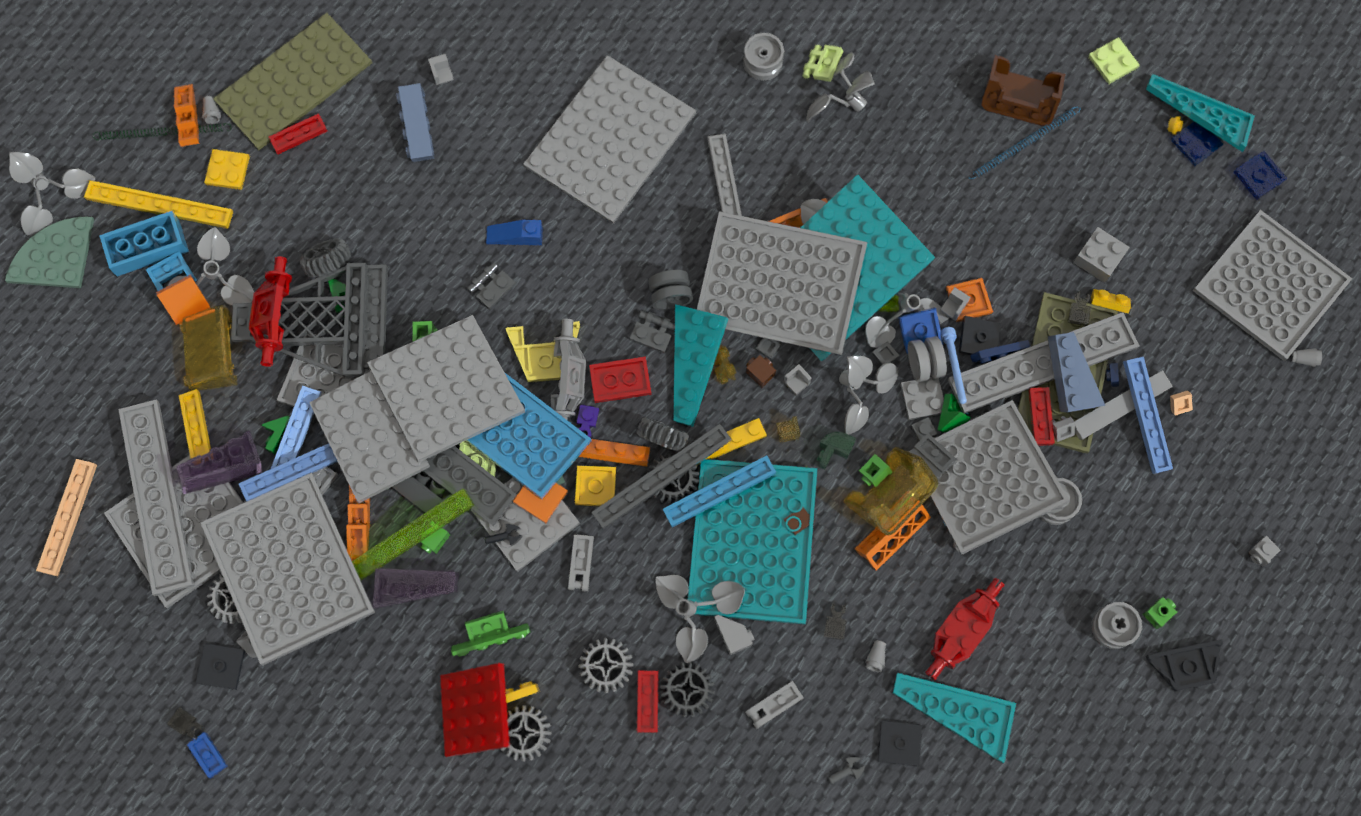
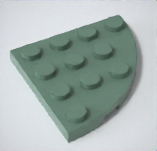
[5,217,94,288]

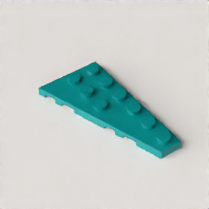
[1146,74,1255,152]
[674,304,728,427]
[892,673,1016,764]

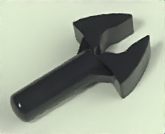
[485,524,523,546]

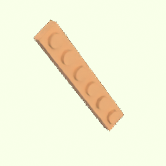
[36,459,97,577]

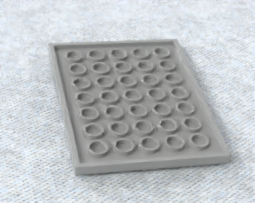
[523,55,696,224]
[697,211,868,355]
[200,472,375,666]

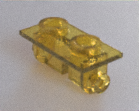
[713,345,736,384]

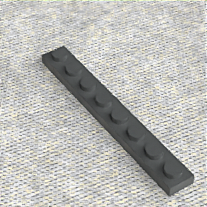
[591,424,731,529]

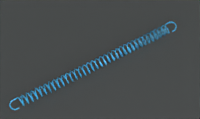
[969,107,1080,179]

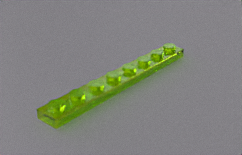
[352,488,475,581]

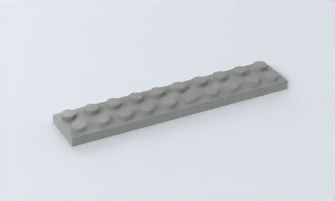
[948,312,1139,414]
[118,399,194,596]

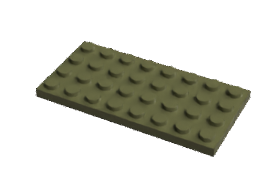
[213,13,372,150]
[1018,292,1118,454]

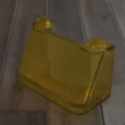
[180,305,238,391]
[843,447,938,535]

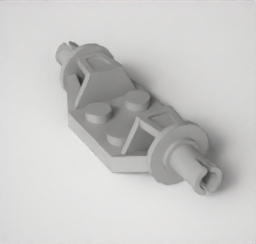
[551,319,586,420]

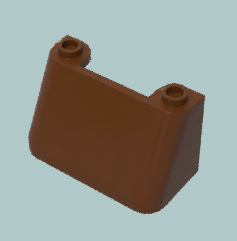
[982,55,1065,126]

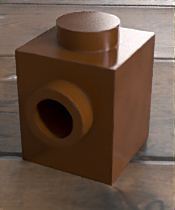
[746,355,776,388]
[784,507,814,536]

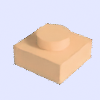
[1170,391,1192,415]

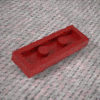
[269,113,327,154]
[1028,387,1055,446]
[637,671,658,733]

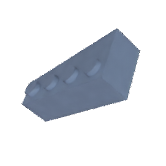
[396,83,435,162]
[1048,332,1105,412]

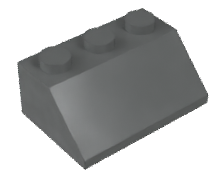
[392,471,457,520]

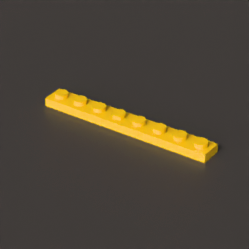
[84,180,233,229]

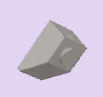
[714,615,754,655]

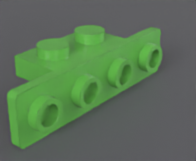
[451,611,530,656]

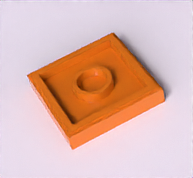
[156,274,210,325]
[946,278,993,322]
[513,483,568,524]

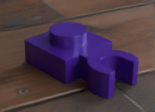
[577,405,599,438]

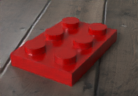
[589,356,652,403]

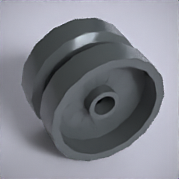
[648,270,693,310]

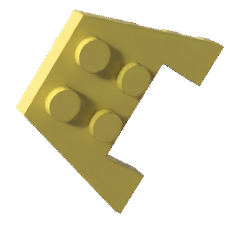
[506,321,580,382]

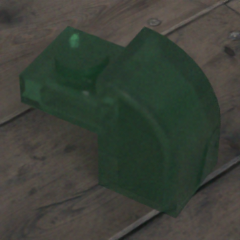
[817,432,856,470]

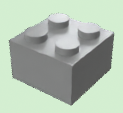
[1073,227,1130,283]

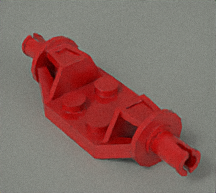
[248,256,292,367]
[925,578,1005,680]

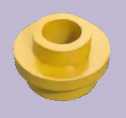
[1168,116,1183,135]

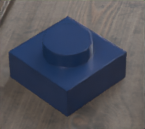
[1106,363,1119,387]

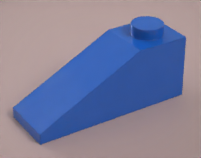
[486,220,543,245]

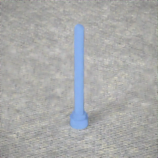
[941,327,967,404]

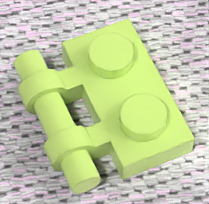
[802,45,843,82]

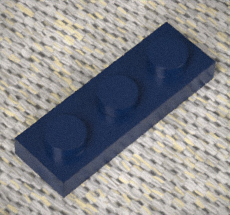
[970,340,1030,364]

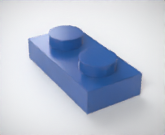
[187,732,228,778]

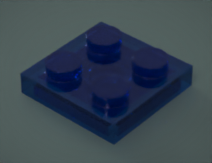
[1171,121,1224,166]
[1234,151,1288,200]

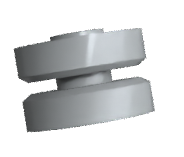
[743,33,784,81]
[908,336,947,382]
[1039,478,1082,525]
[1092,602,1142,649]

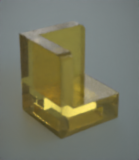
[776,416,800,443]

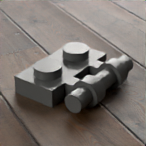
[467,262,516,310]
[630,311,675,354]

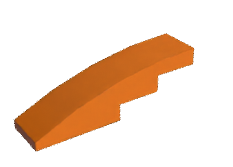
[174,84,199,147]
[346,485,370,564]

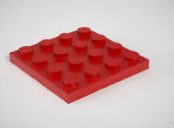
[440,663,510,757]

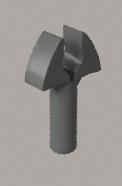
[828,757,865,784]

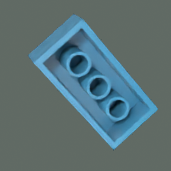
[99,211,189,276]

